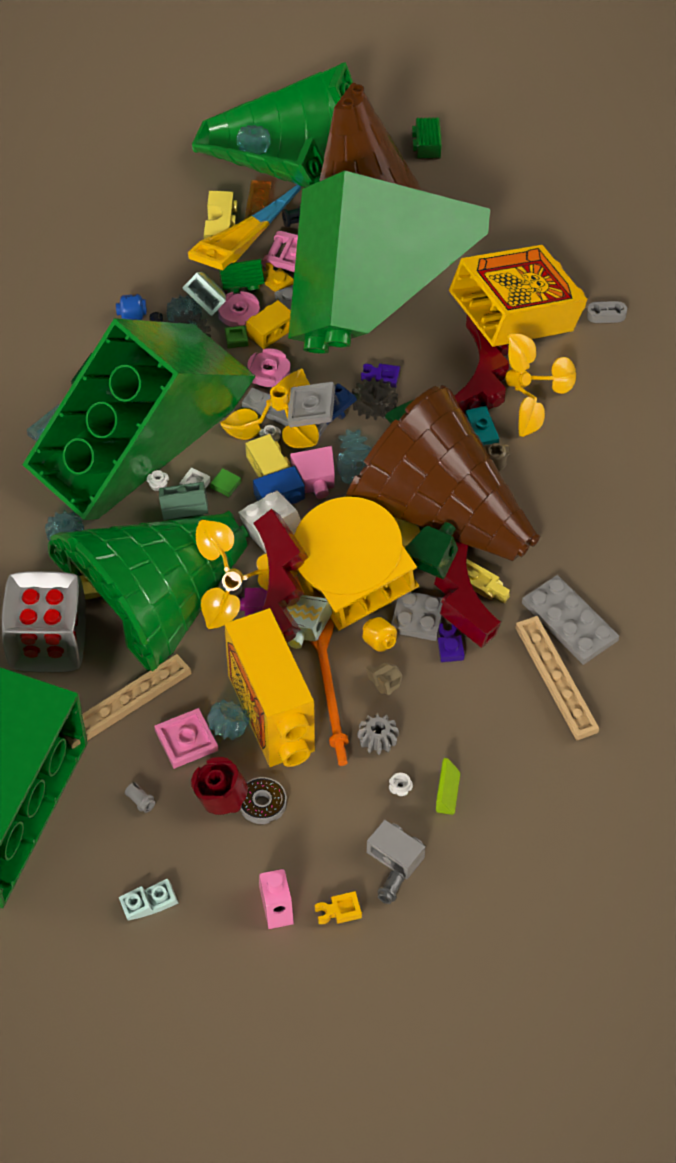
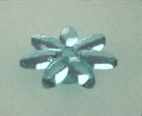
[339,429,367,452]

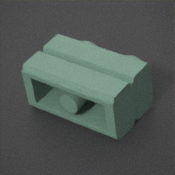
[159,481,208,520]

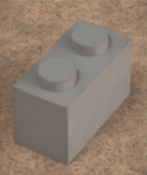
[366,820,426,879]

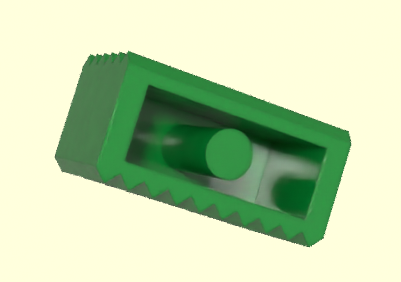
[412,117,442,158]
[218,259,265,294]

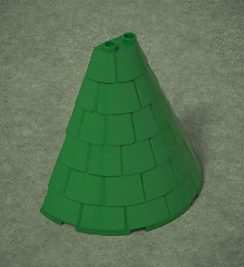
[192,62,353,188]
[48,511,249,672]

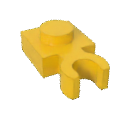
[262,262,294,292]
[315,891,362,924]

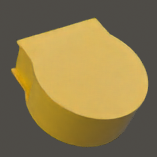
[294,497,419,631]

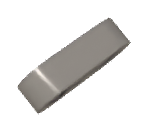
[587,301,627,323]

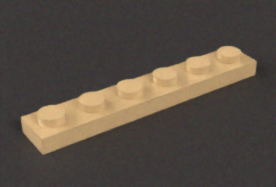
[516,616,599,741]
[63,654,191,749]

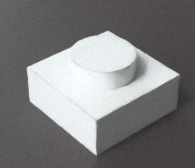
[179,468,211,489]

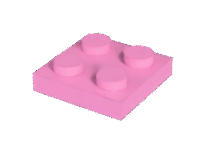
[154,708,218,769]

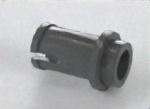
[378,870,405,904]

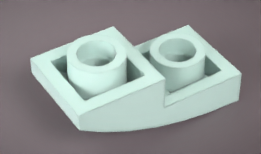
[119,879,178,921]

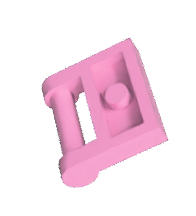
[262,231,298,272]

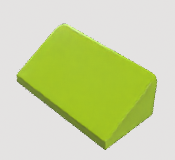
[436,758,460,815]

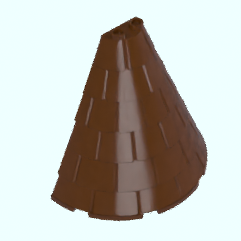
[320,83,421,190]
[345,385,541,561]

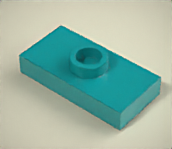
[465,406,500,445]

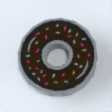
[240,777,287,824]

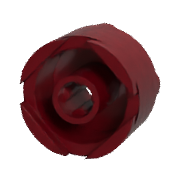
[191,757,248,815]

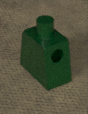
[405,522,458,579]

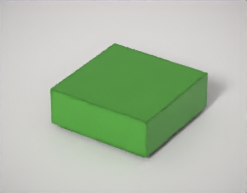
[225,325,249,349]
[210,468,241,497]

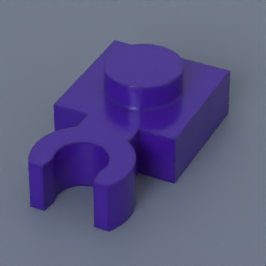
[361,363,400,388]
[437,623,464,662]

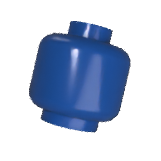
[116,294,147,320]

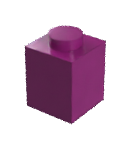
[240,588,267,616]

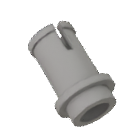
[125,782,155,813]

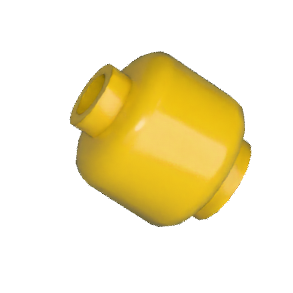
[362,617,397,652]

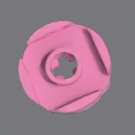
[218,291,260,329]
[247,348,290,387]

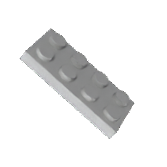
[522,575,619,665]

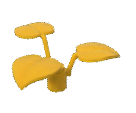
[505,334,576,437]
[221,369,319,448]
[196,520,298,629]

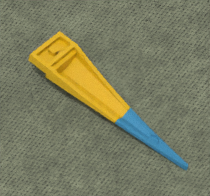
[188,185,301,271]

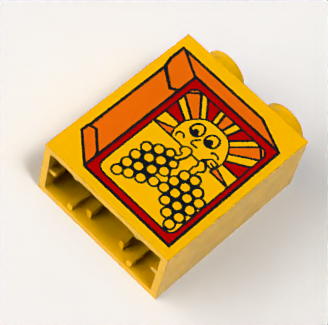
[449,245,588,347]
[224,608,315,767]

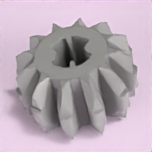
[357,713,399,755]

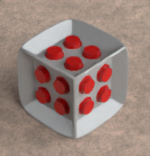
[2,571,86,672]

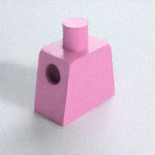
[290,446,335,499]
[259,869,293,929]

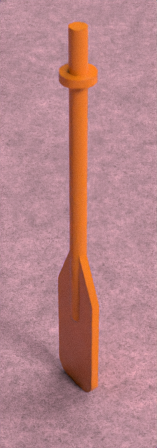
[295,576,349,766]

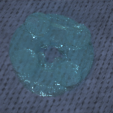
[337,444,372,483]

